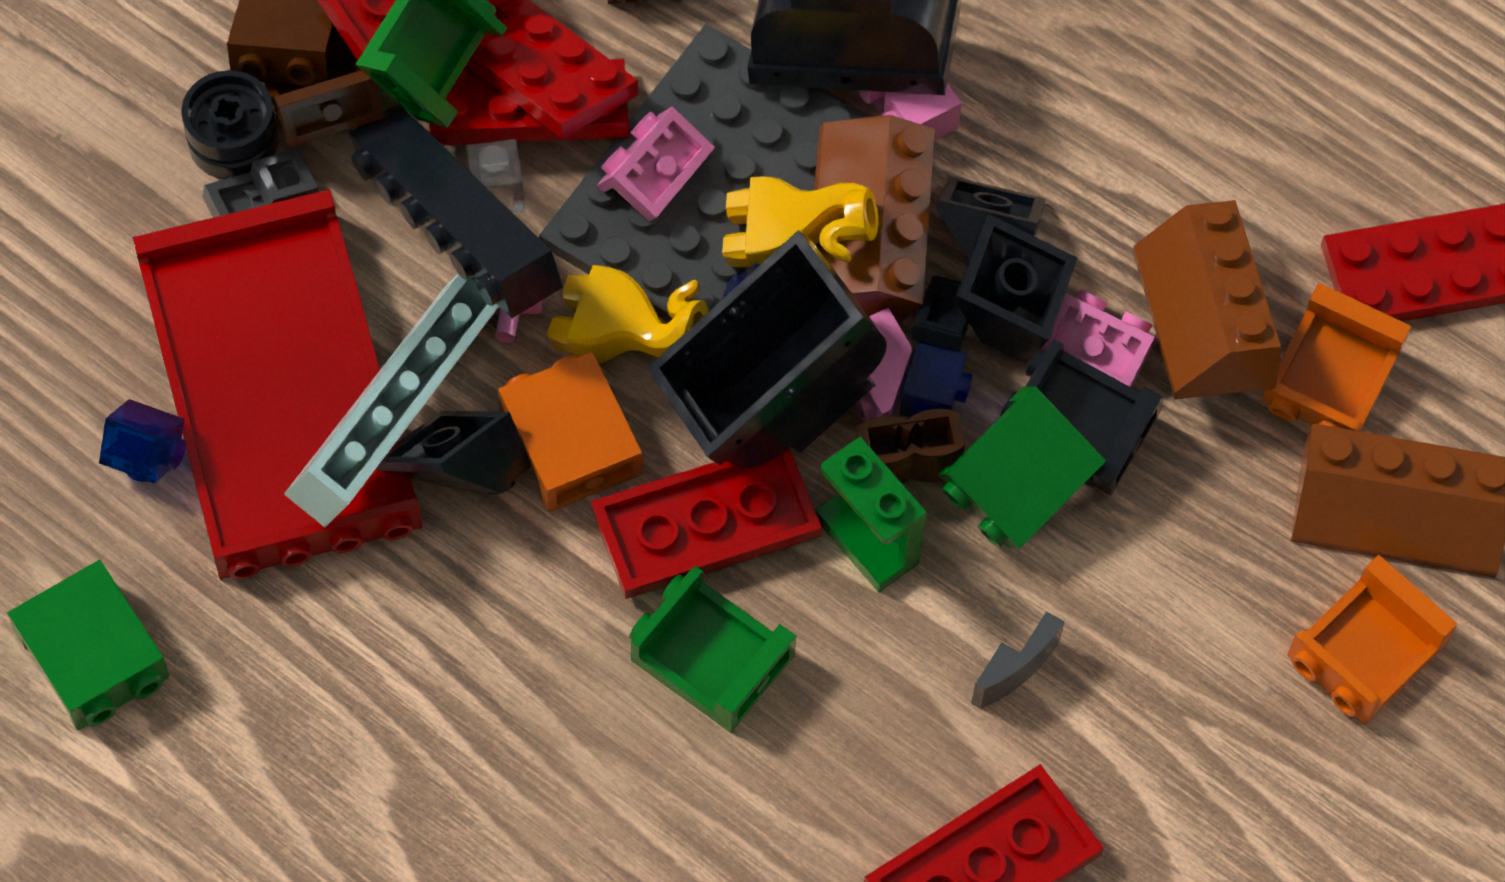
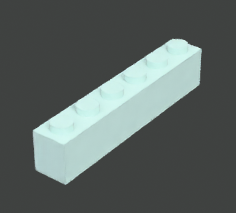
[284,273,499,527]

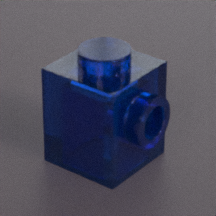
[899,342,973,418]
[99,399,186,484]

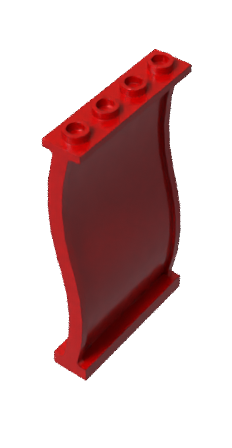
[132,190,422,580]

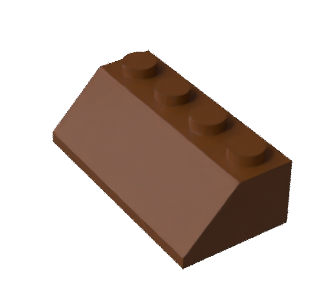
[814,115,935,325]
[1133,200,1281,399]
[1291,423,1505,577]

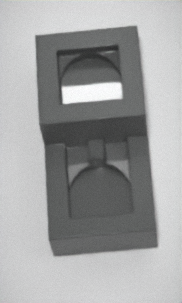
[202,149,319,218]
[971,611,1065,709]

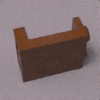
[227,0,336,86]
[261,29,385,147]

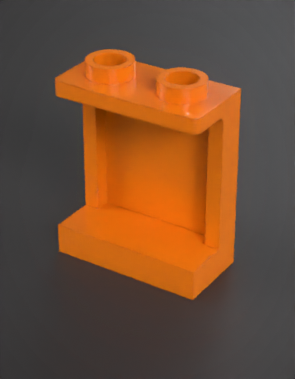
[1262,282,1411,432]
[498,351,642,513]
[1287,554,1458,725]

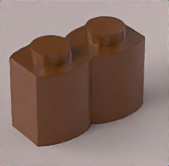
[855,409,965,484]

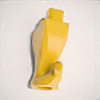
[722,176,879,269]
[547,265,709,364]

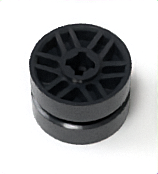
[181,70,278,179]

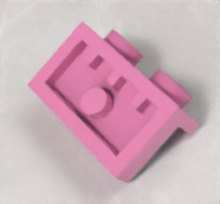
[597,106,715,222]
[1042,289,1158,388]

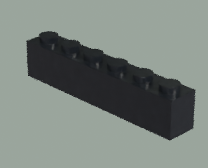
[349,103,563,318]

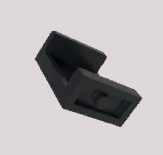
[1000,339,1162,496]

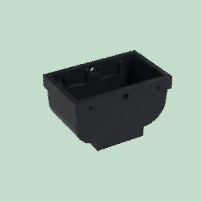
[747,0,961,95]
[647,230,887,468]

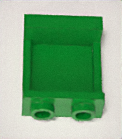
[355,0,507,128]
[938,386,1106,549]
[815,436,927,593]
[7,559,169,730]
[629,565,797,733]

